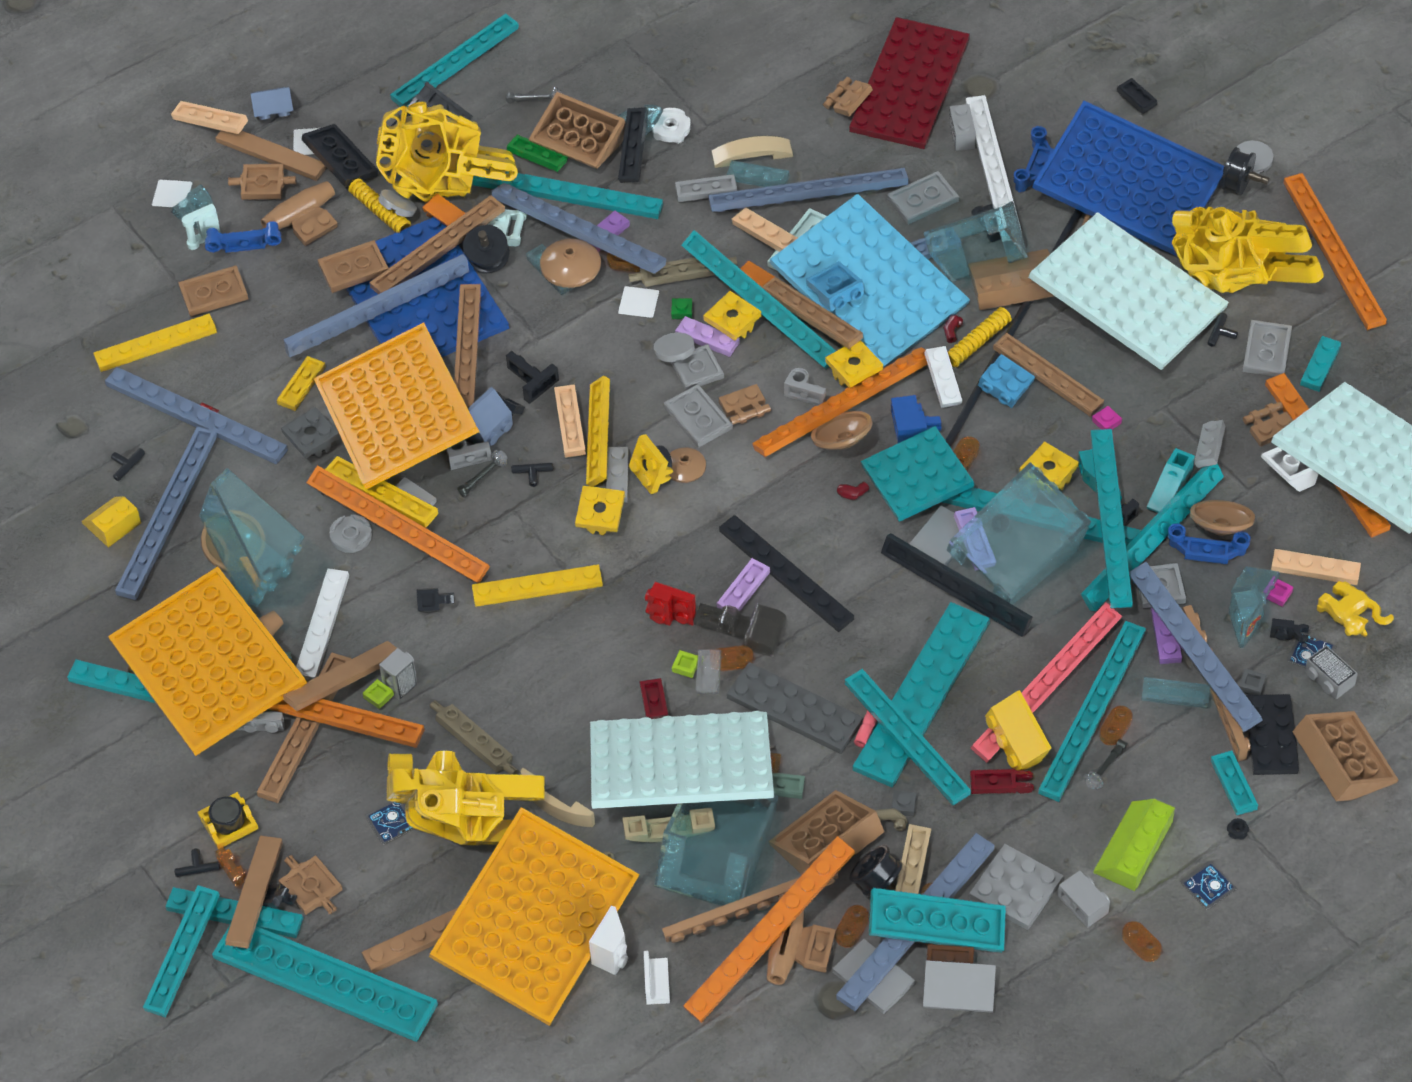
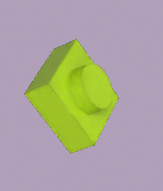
[672,650,700,678]
[362,679,394,710]

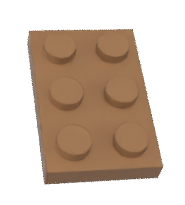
[318,240,388,293]
[178,265,248,317]

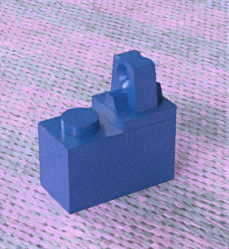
[891,395,942,443]

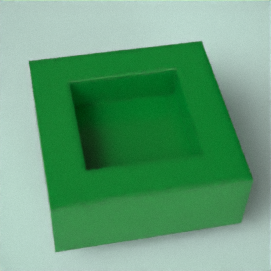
[671,298,692,319]

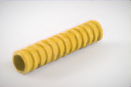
[349,178,411,233]
[947,307,1012,367]

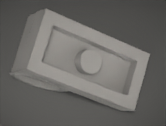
[784,368,826,406]
[447,440,492,470]

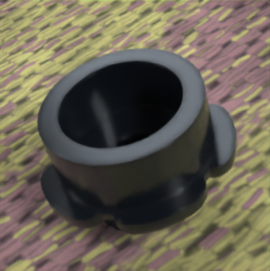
[1227,818,1249,840]

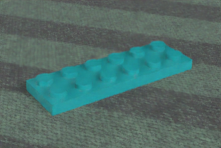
[869,888,1006,953]

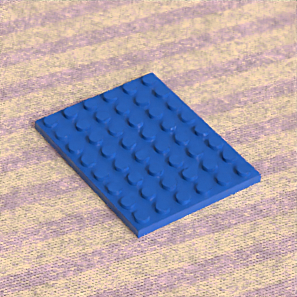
[1032,101,1224,256]
[346,217,510,357]

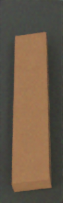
[216,130,327,181]
[762,277,863,349]
[993,333,1104,417]
[283,641,397,711]
[225,836,283,948]

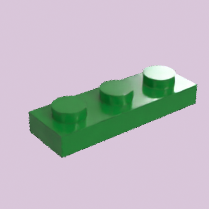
[507,135,568,172]

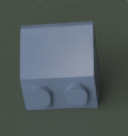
[250,86,293,120]
[467,387,513,446]

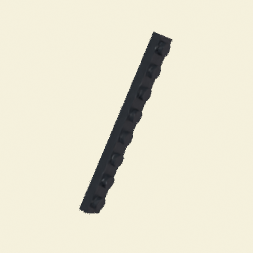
[719,515,854,632]
[881,533,1033,637]

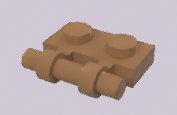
[823,77,873,117]
[719,384,771,425]
[1243,402,1293,447]

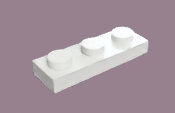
[924,346,962,408]

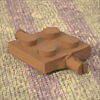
[228,164,296,200]
[279,855,343,915]

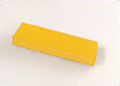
[277,356,326,411]

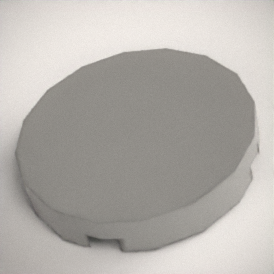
[1237,140,1274,174]
[378,190,417,217]
[654,332,695,362]
[329,514,372,553]

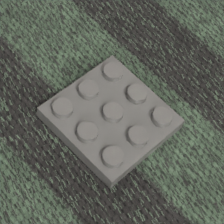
[969,844,1064,930]

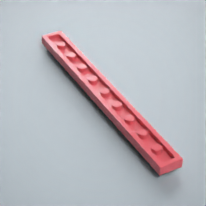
[970,602,1122,763]

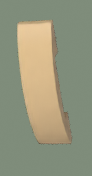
[712,136,793,168]
[520,768,595,827]
[622,808,715,842]

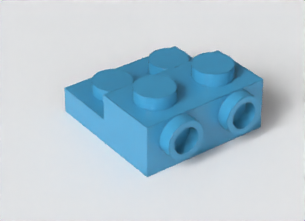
[806,261,864,311]
[978,354,1035,408]

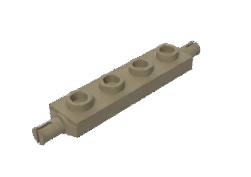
[628,256,737,287]
[430,700,518,775]

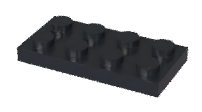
[301,124,378,187]
[1246,694,1299,775]

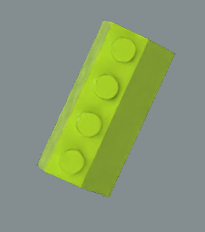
[1093,799,1175,891]

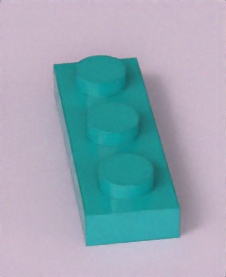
[1300,336,1341,392]
[1211,750,1258,816]

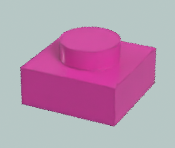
[1092,406,1122,430]
[1263,577,1293,607]

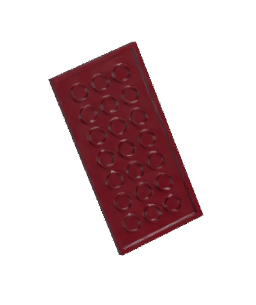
[849,17,970,150]

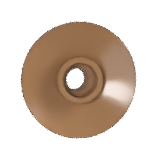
[669,448,706,483]

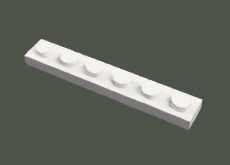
[296,569,349,681]

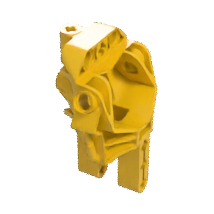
[376,102,518,202]
[1172,207,1324,293]
[387,751,545,845]

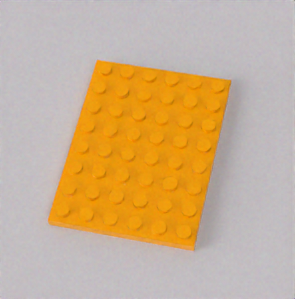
[314,322,479,489]
[108,566,307,756]
[429,807,640,1026]

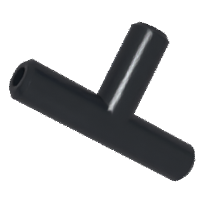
[1207,313,1238,347]
[111,448,145,481]
[511,463,554,487]
[174,848,220,877]

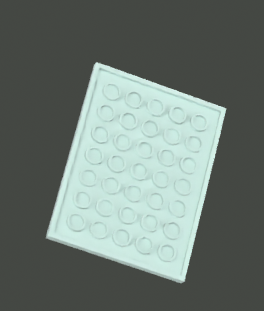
[1028,212,1229,370]
[1271,382,1412,534]
[590,711,774,809]

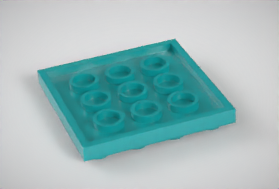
[861,426,974,522]

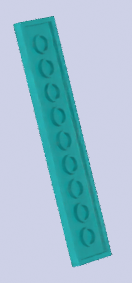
[853,602,990,788]
[212,924,438,1042]

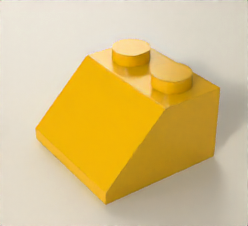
[82,496,141,548]

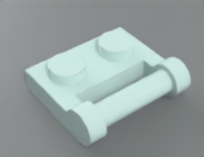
[182,204,221,250]
[488,209,527,246]

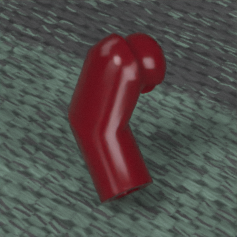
[943,315,963,343]
[837,481,869,500]

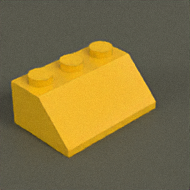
[985,690,1052,770]

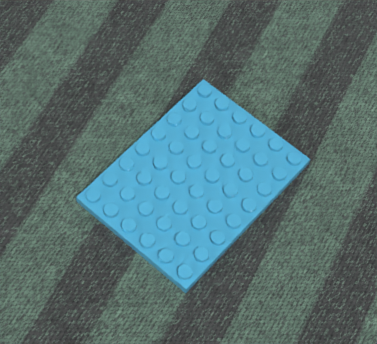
[769,194,970,368]

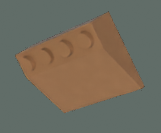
[529,92,625,169]
[968,249,1054,310]
[1293,711,1399,801]
[769,790,884,875]

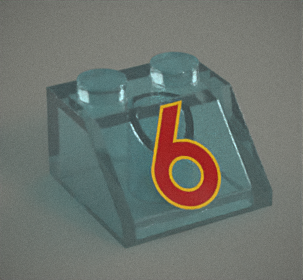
[1229,584,1266,648]

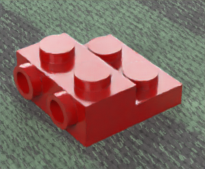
[645,582,696,626]

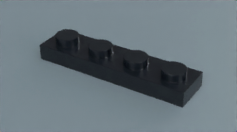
[618,107,648,183]

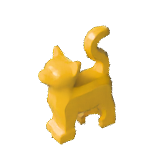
[1317,581,1394,637]

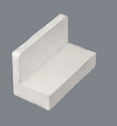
[644,951,670,1004]

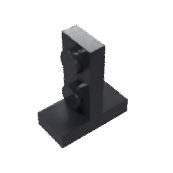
[506,351,559,404]

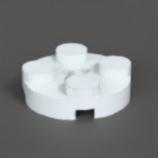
[651,108,690,143]

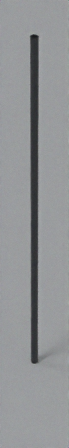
[945,209,1082,448]

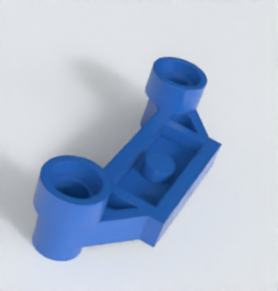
[1013,126,1054,192]
[205,221,281,253]
[1168,523,1250,564]

